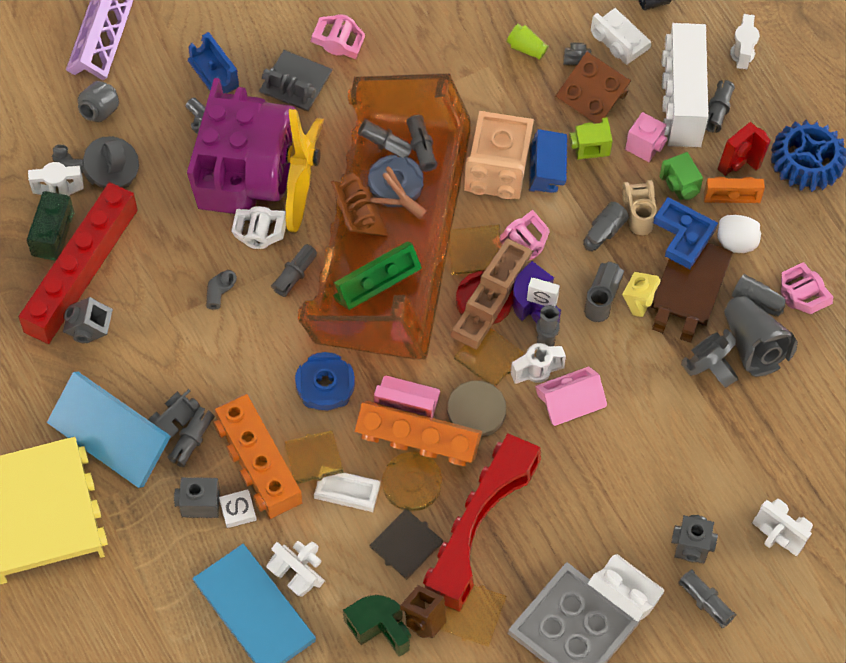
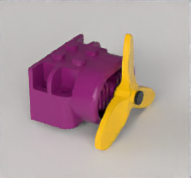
[187,78,324,232]

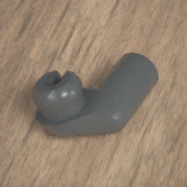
[186,97,205,134]
[52,144,83,173]
[206,270,237,310]

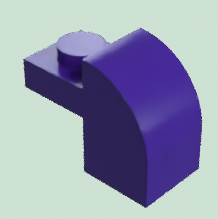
[513,261,561,323]

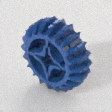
[771,119,846,192]

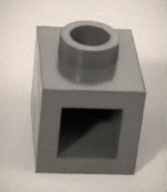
[174,477,220,518]

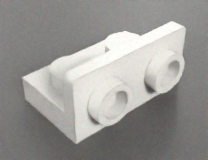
[591,8,652,65]
[588,554,664,622]

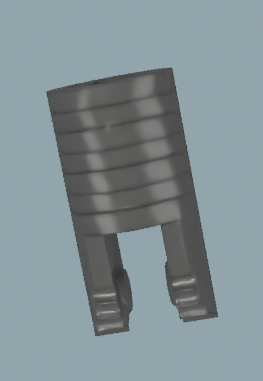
[583,202,629,251]
[732,274,786,317]

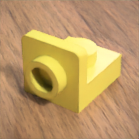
[622,272,661,317]

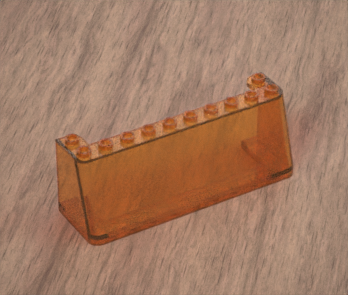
[298,73,471,359]

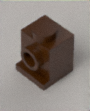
[400,585,446,639]

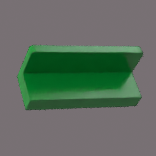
[333,241,422,310]

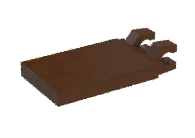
[651,243,733,343]

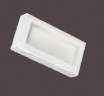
[314,468,381,512]

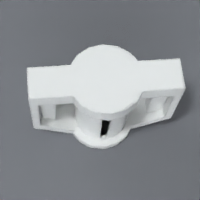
[730,14,760,69]
[28,162,84,202]
[232,206,286,249]
[511,343,566,384]

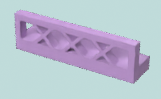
[66,0,133,80]

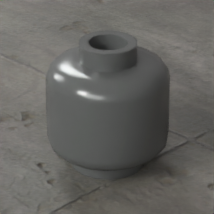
[77,81,119,122]

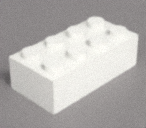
[662,23,708,147]

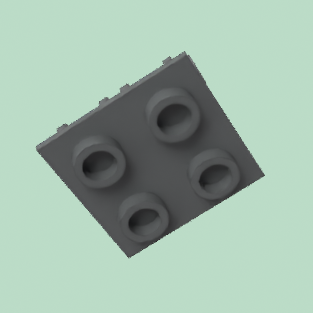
[259,50,333,111]

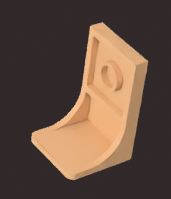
[464,111,534,199]

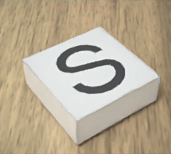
[527,278,560,307]
[219,489,256,528]

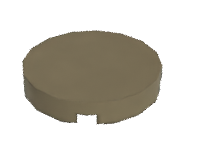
[448,381,506,437]

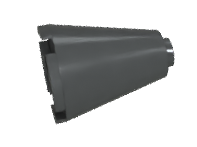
[724,296,798,377]

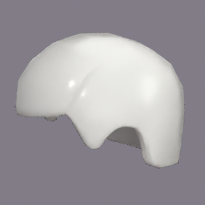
[717,215,761,253]

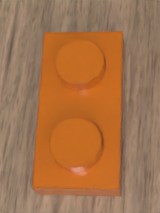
[704,177,765,203]

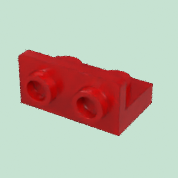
[717,121,771,176]

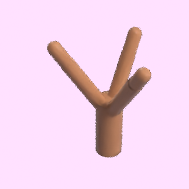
[370,166,427,219]

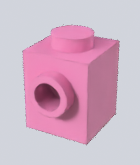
[625,112,667,162]

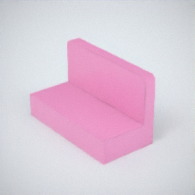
[535,366,607,426]
[374,376,440,418]

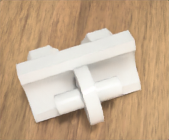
[752,499,813,556]
[266,541,325,597]

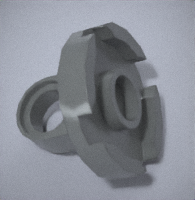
[82,136,139,190]
[681,329,738,388]

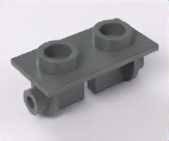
[148,389,200,440]

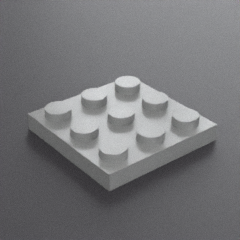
[508,562,640,663]

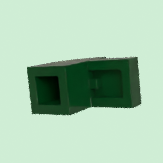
[343,595,411,657]

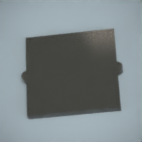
[370,509,443,579]

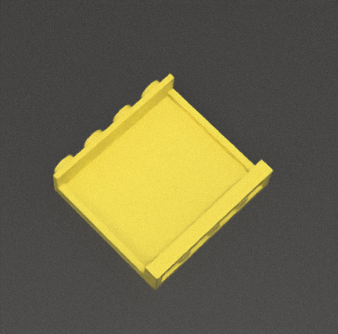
[0,437,108,585]

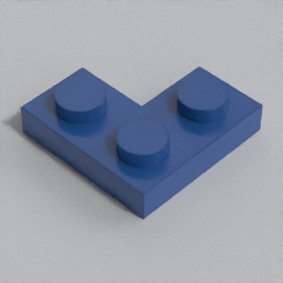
[653,197,718,269]

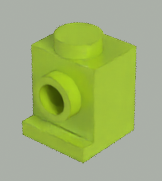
[569,117,613,160]

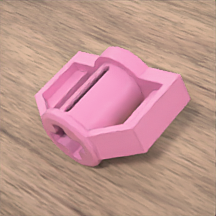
[310,15,365,59]
[492,210,550,261]
[781,262,833,314]

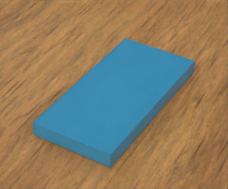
[47,372,171,488]
[192,543,316,663]

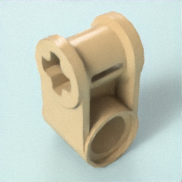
[622,180,657,236]

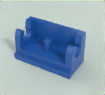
[188,32,239,94]
[529,129,567,193]

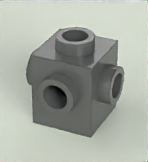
[63,297,113,343]
[671,515,718,564]

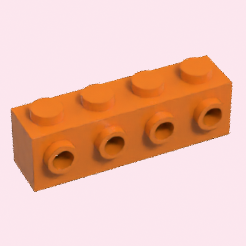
[213,394,303,519]
[354,401,482,466]

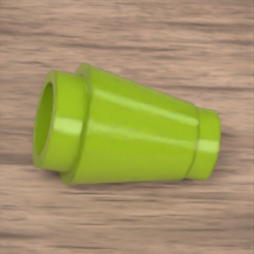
[506,24,548,60]

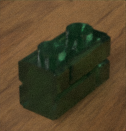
[27,191,74,261]

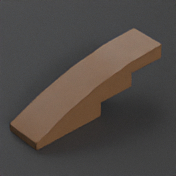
[451,238,533,349]

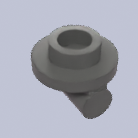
[563,43,592,65]

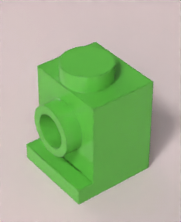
[660,152,703,200]

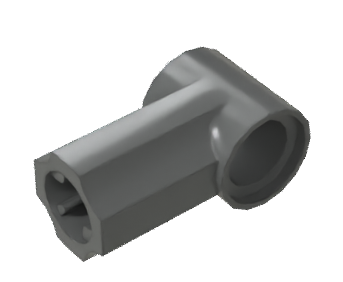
[584,261,624,322]

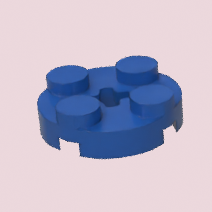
[295,352,355,410]

